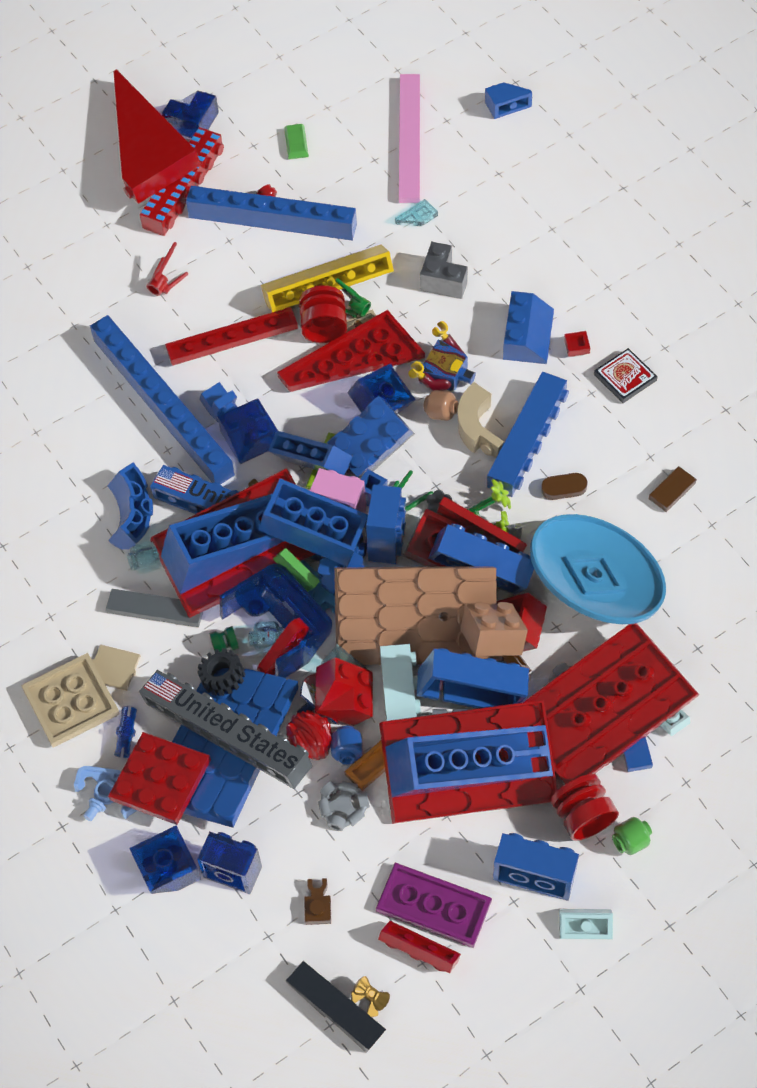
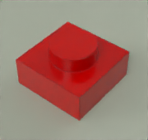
[564,331,591,357]

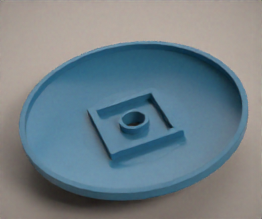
[530,514,666,624]

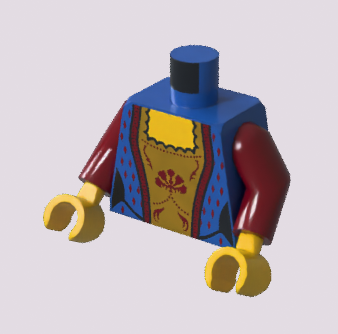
[408,321,476,391]

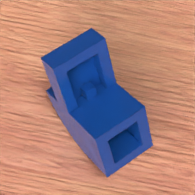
[199,382,240,424]

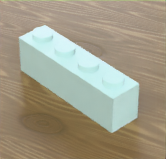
[380,644,421,721]

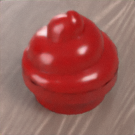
[256,184,277,197]

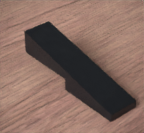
[285,960,387,1053]

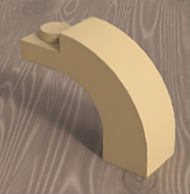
[458,382,504,458]

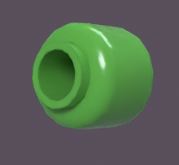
[612,817,652,855]

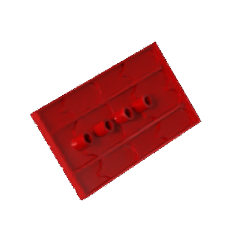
[523,623,700,784]

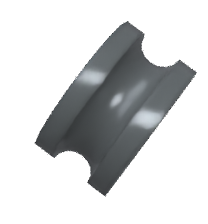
[509,524,523,540]

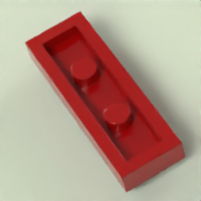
[378,921,461,974]

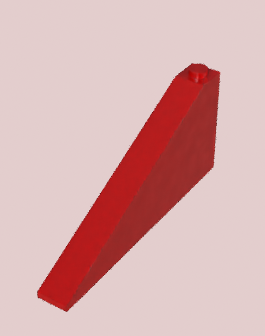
[113,69,201,204]

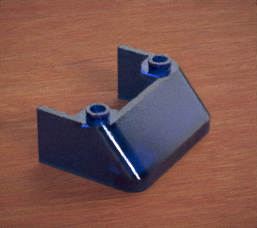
[220,564,332,678]

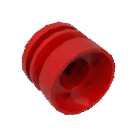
[299,285,347,343]
[551,774,619,841]

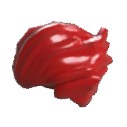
[286,710,332,760]

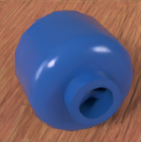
[331,725,363,765]

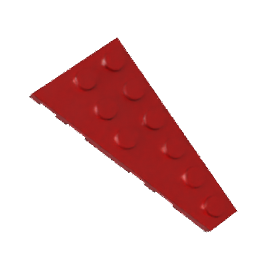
[277,310,425,392]

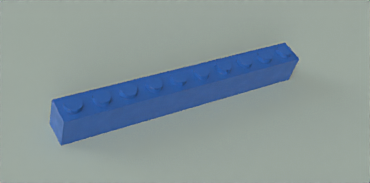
[89,315,235,485]

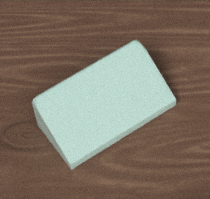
[559,909,613,940]

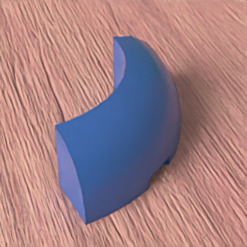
[107,462,153,550]

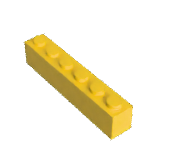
[261,244,394,313]

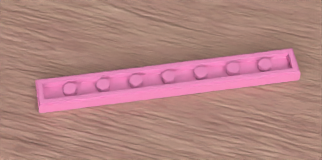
[399,74,420,203]

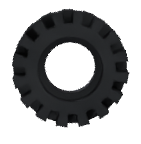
[197,648,245,696]

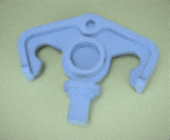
[74,766,137,822]

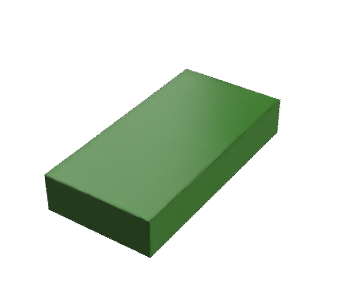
[273,549,320,592]

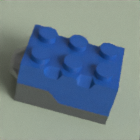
[327,396,415,479]

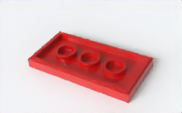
[436,497,527,553]

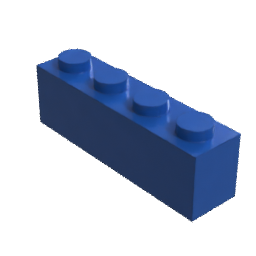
[268,430,352,475]

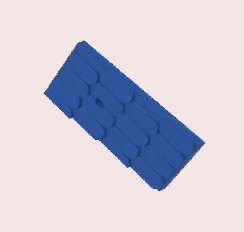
[172,668,299,828]

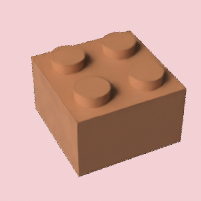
[460,602,528,656]

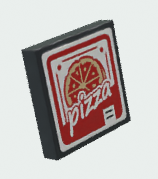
[594,348,658,403]

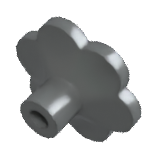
[426,489,452,513]

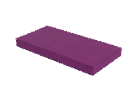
[376,862,492,948]

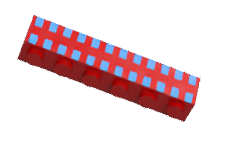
[139,127,224,236]

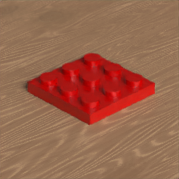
[108,732,211,825]

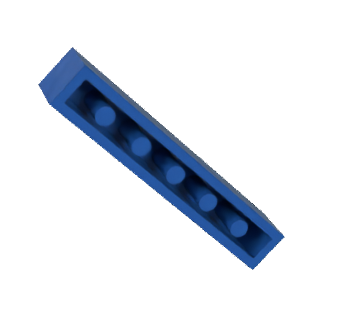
[487,371,569,497]

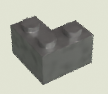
[420,241,468,299]

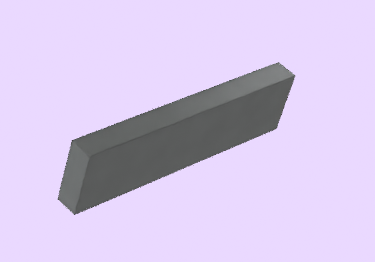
[106,588,203,628]

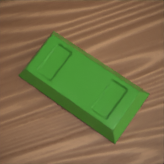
[284,124,309,159]

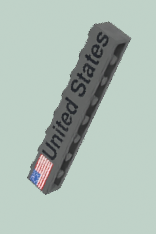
[139,670,313,789]

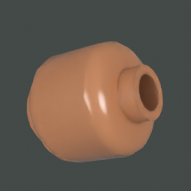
[423,390,459,421]

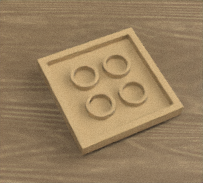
[21,653,120,748]

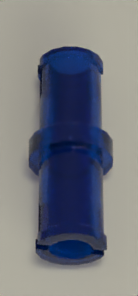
[114,706,138,758]

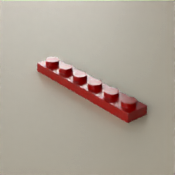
[165,307,298,366]

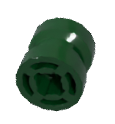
[209,626,239,652]

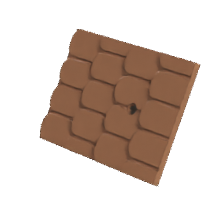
[334,566,497,665]

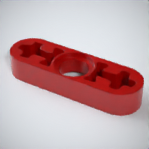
[257,618,309,675]

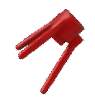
[146,242,188,296]

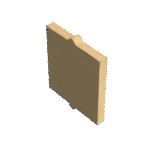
[92,645,141,691]

